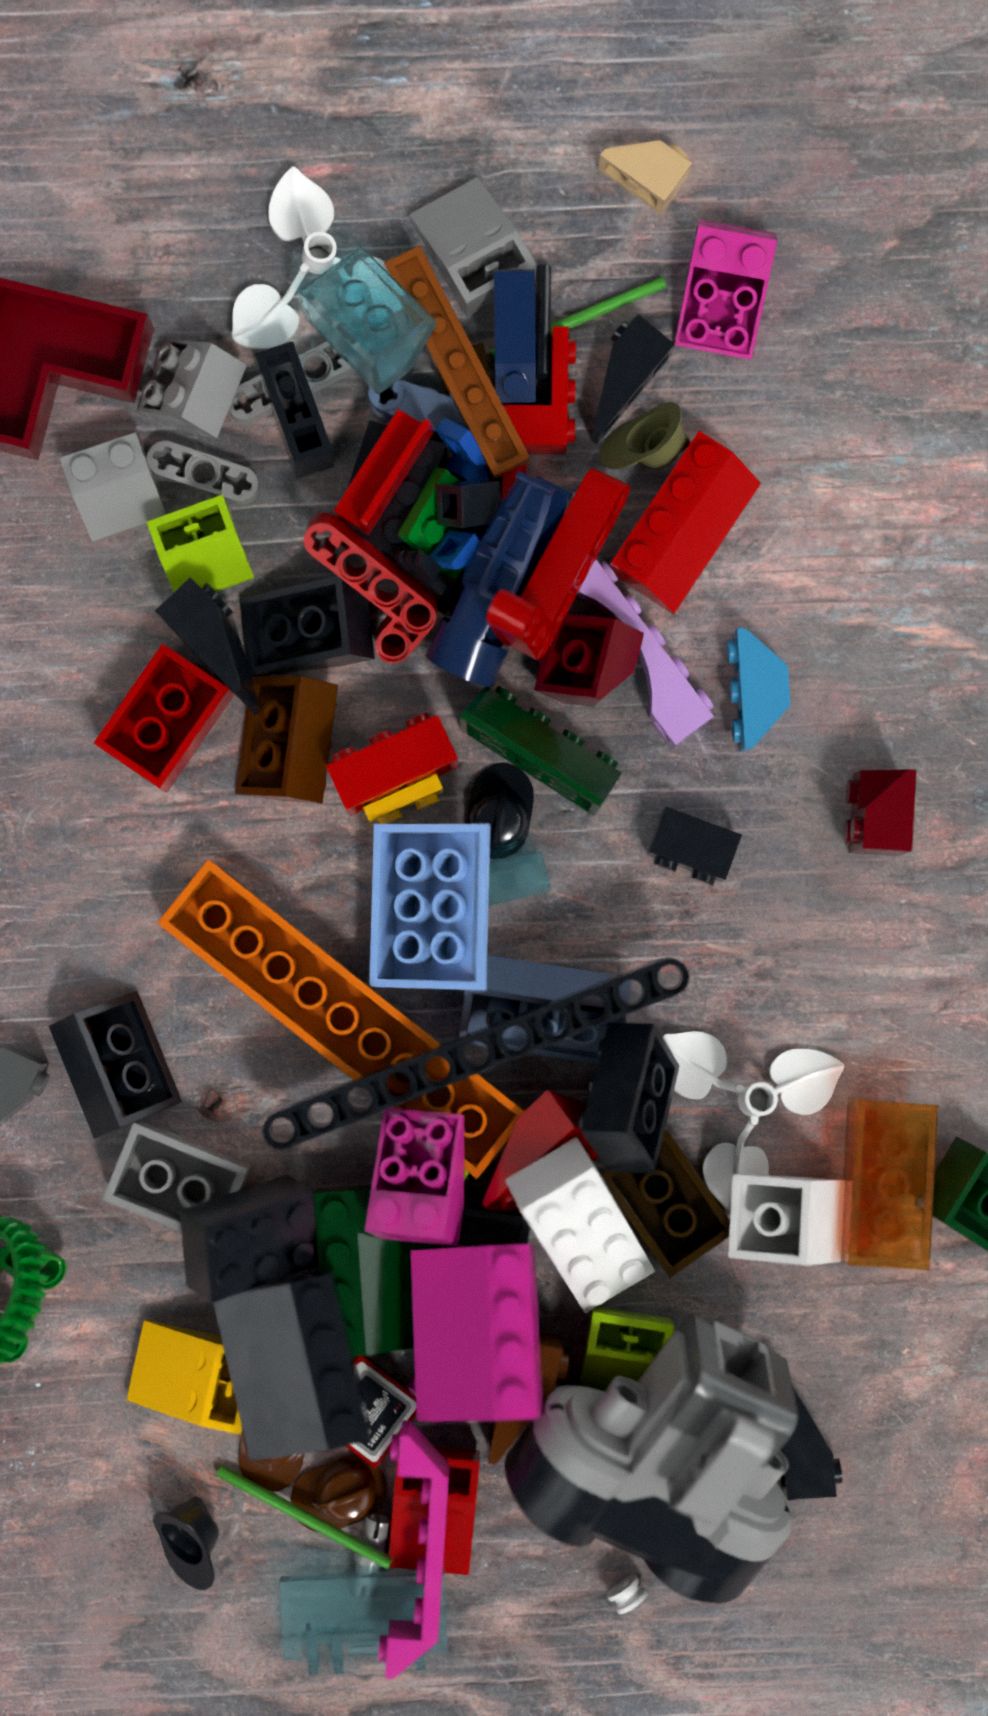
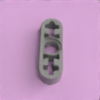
[147,441,260,506]

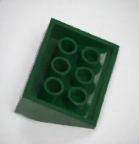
[459,686,622,816]
[313,1184,442,1356]

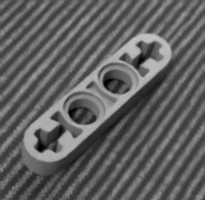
[228,331,369,425]

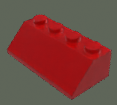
[610,430,761,615]

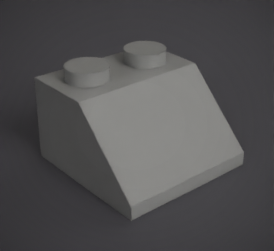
[59,432,167,543]

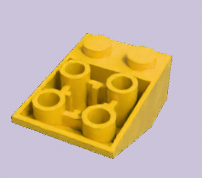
[126,1319,243,1435]

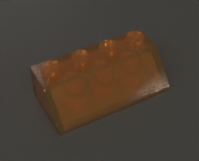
[841,1097,939,1270]

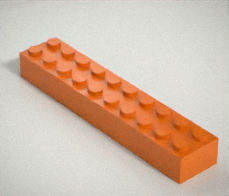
[157,859,525,1179]

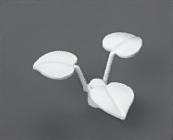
[232,166,405,350]
[663,1031,844,1214]

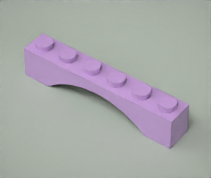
[575,560,714,749]

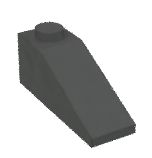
[0,1043,50,1126]

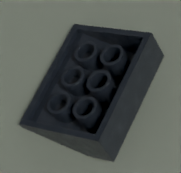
[213,1267,372,1461]

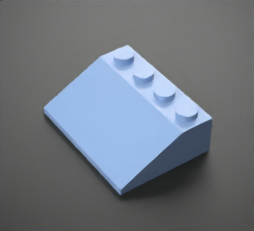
[369,824,490,990]

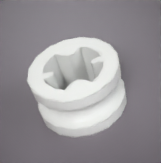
[607,1574,648,1615]

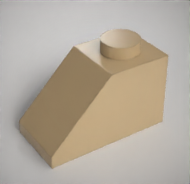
[598,140,692,215]

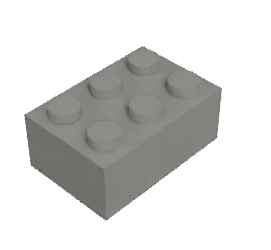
[102,1120,252,1232]

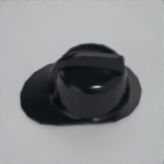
[466,764,534,859]
[153,1496,219,1590]

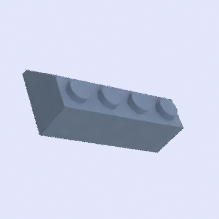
[458,955,631,1064]

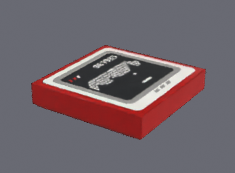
[346,1356,417,1469]

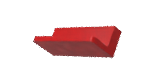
[333,409,433,536]

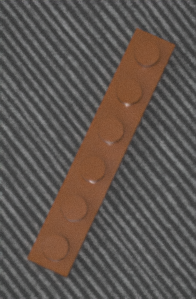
[384,245,530,479]

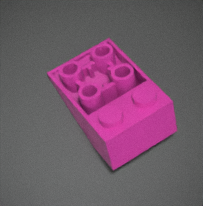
[674,219,778,360]
[365,1108,464,1247]

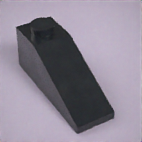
[591,314,675,445]
[255,341,334,479]
[780,1385,842,1500]

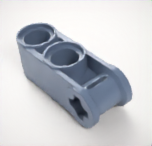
[368,375,467,442]

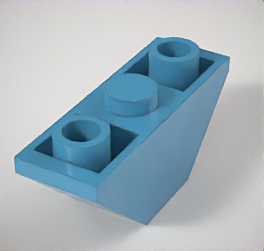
[727,628,791,752]

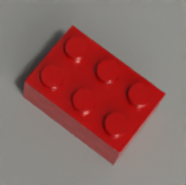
[93,643,235,793]
[326,713,459,816]

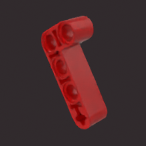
[304,512,437,664]

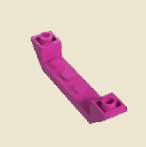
[378,1420,450,1679]

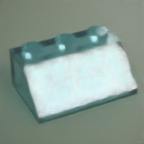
[298,246,436,395]

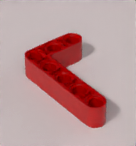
[486,468,630,660]

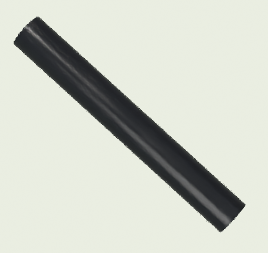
[535,264,551,380]

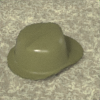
[600,402,691,469]

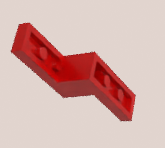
[502,326,576,501]

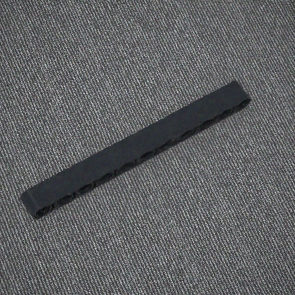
[262,957,689,1150]

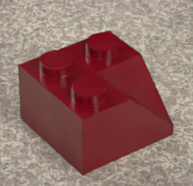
[534,614,644,707]
[843,769,917,856]

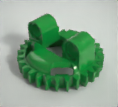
[0,1216,67,1364]

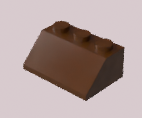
[235,676,338,804]

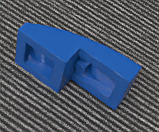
[434,418,489,481]
[430,524,490,570]

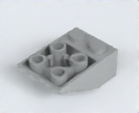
[409,177,537,317]

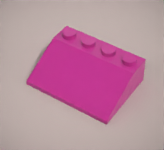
[411,1244,543,1421]

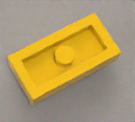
[363,774,444,825]

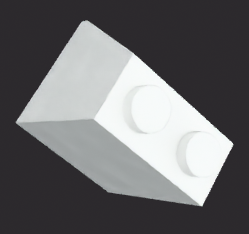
[728,1174,845,1266]

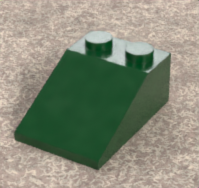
[915,1136,988,1252]

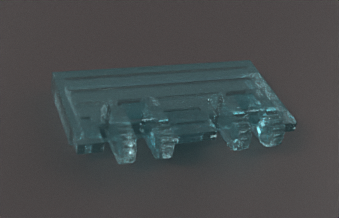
[279,1568,448,1675]

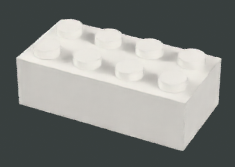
[505,1137,656,1313]

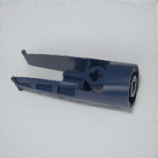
[425,471,573,687]

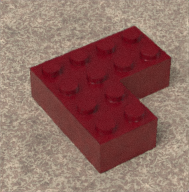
[0,278,154,460]

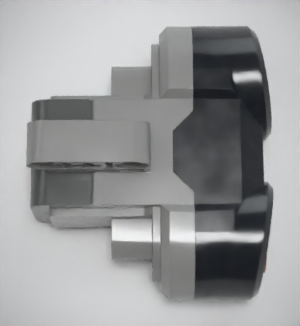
[504,1314,797,1603]

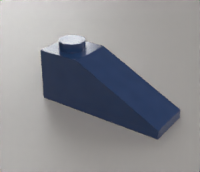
[494,269,536,403]

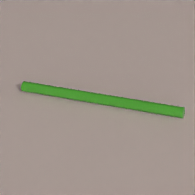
[488,277,666,361]
[216,1465,393,1570]

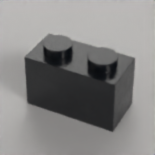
[647,807,742,886]

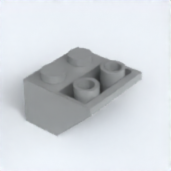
[137,339,247,438]

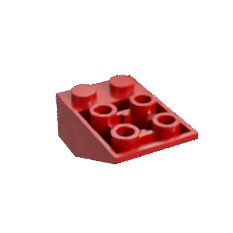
[482,1090,598,1217]
[389,1446,480,1575]

